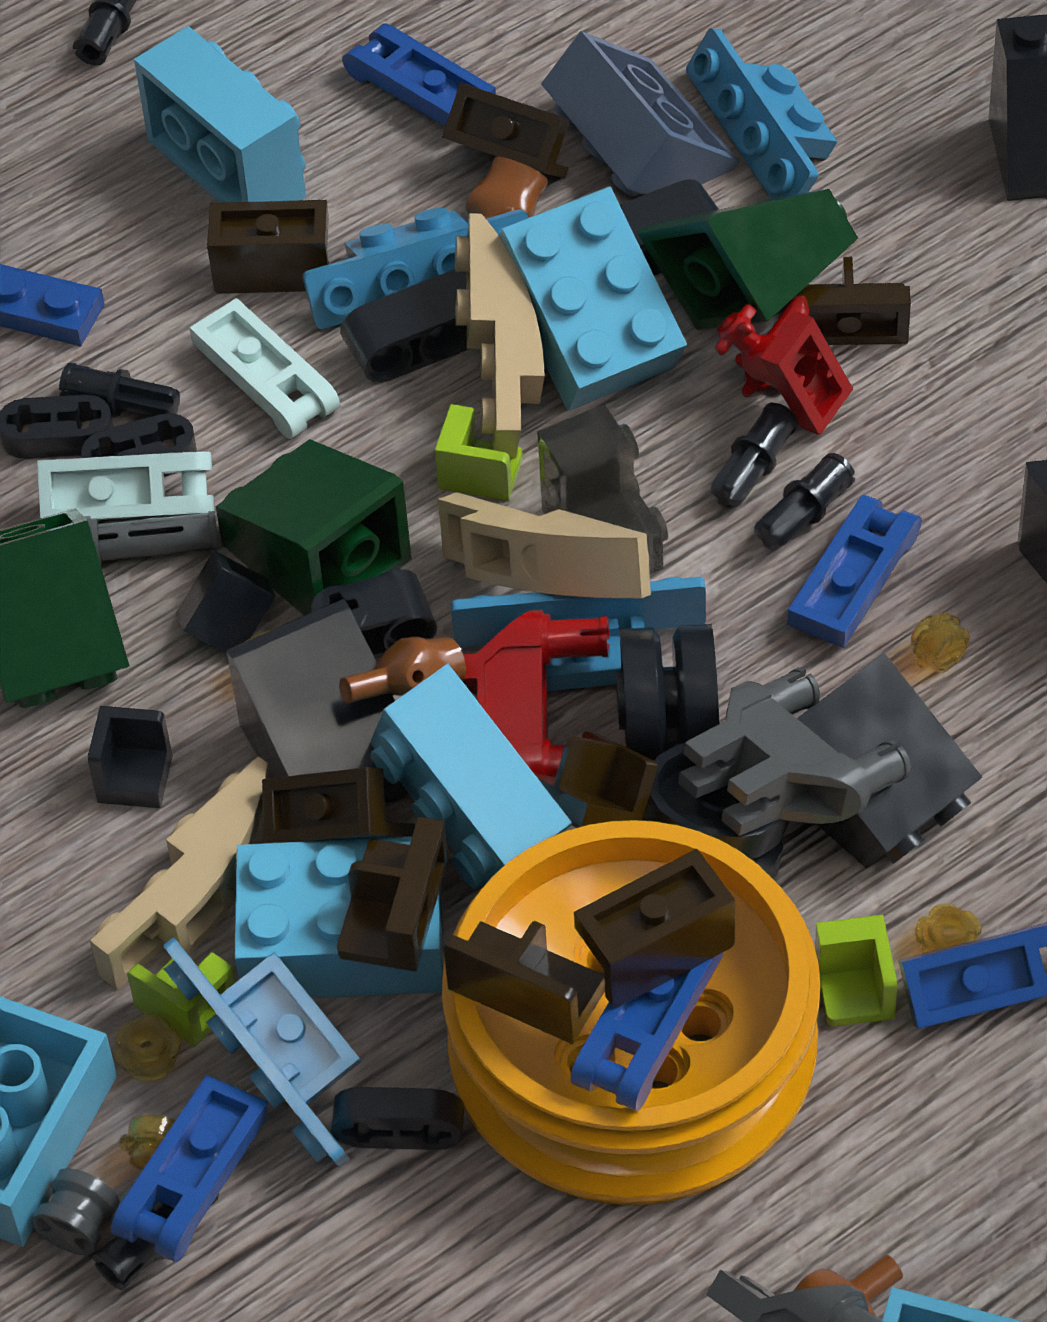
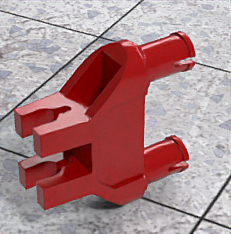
[462,610,610,777]

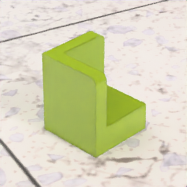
[435,404,523,501]
[815,915,897,1027]
[127,952,235,1047]

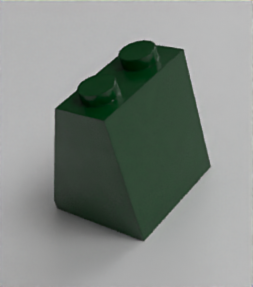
[637,189,858,330]
[216,439,412,616]
[0,508,130,708]

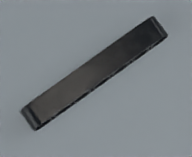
[340,179,719,383]

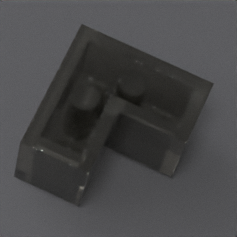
[537,404,669,574]

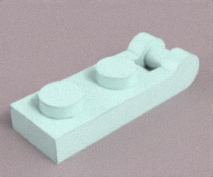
[189,298,340,439]
[37,452,214,520]

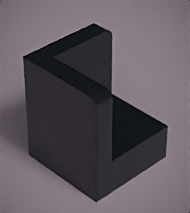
[177,550,276,654]
[88,706,173,808]

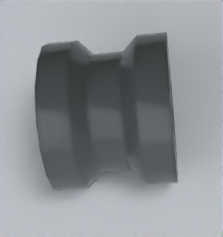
[31,1168,120,1255]

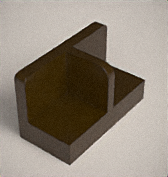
[442,82,570,178]
[207,200,329,294]
[787,256,911,345]
[534,731,657,828]
[262,767,415,844]
[337,817,448,972]
[574,849,735,1008]
[443,921,605,1045]

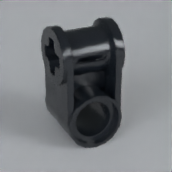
[311,569,437,659]

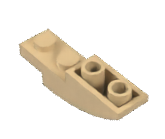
[455,213,545,458]
[438,492,651,598]
[90,756,270,991]

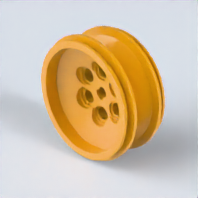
[442,820,820,1205]

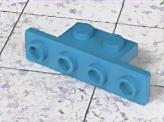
[686,28,838,199]
[303,208,529,329]
[450,577,706,691]
[163,937,362,1167]

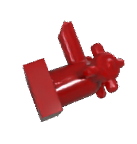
[715,295,853,435]

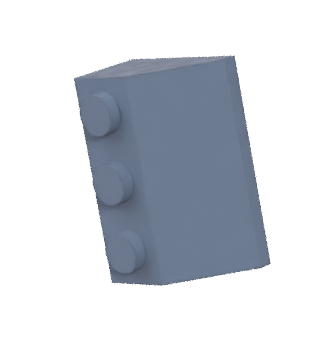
[541,31,740,198]

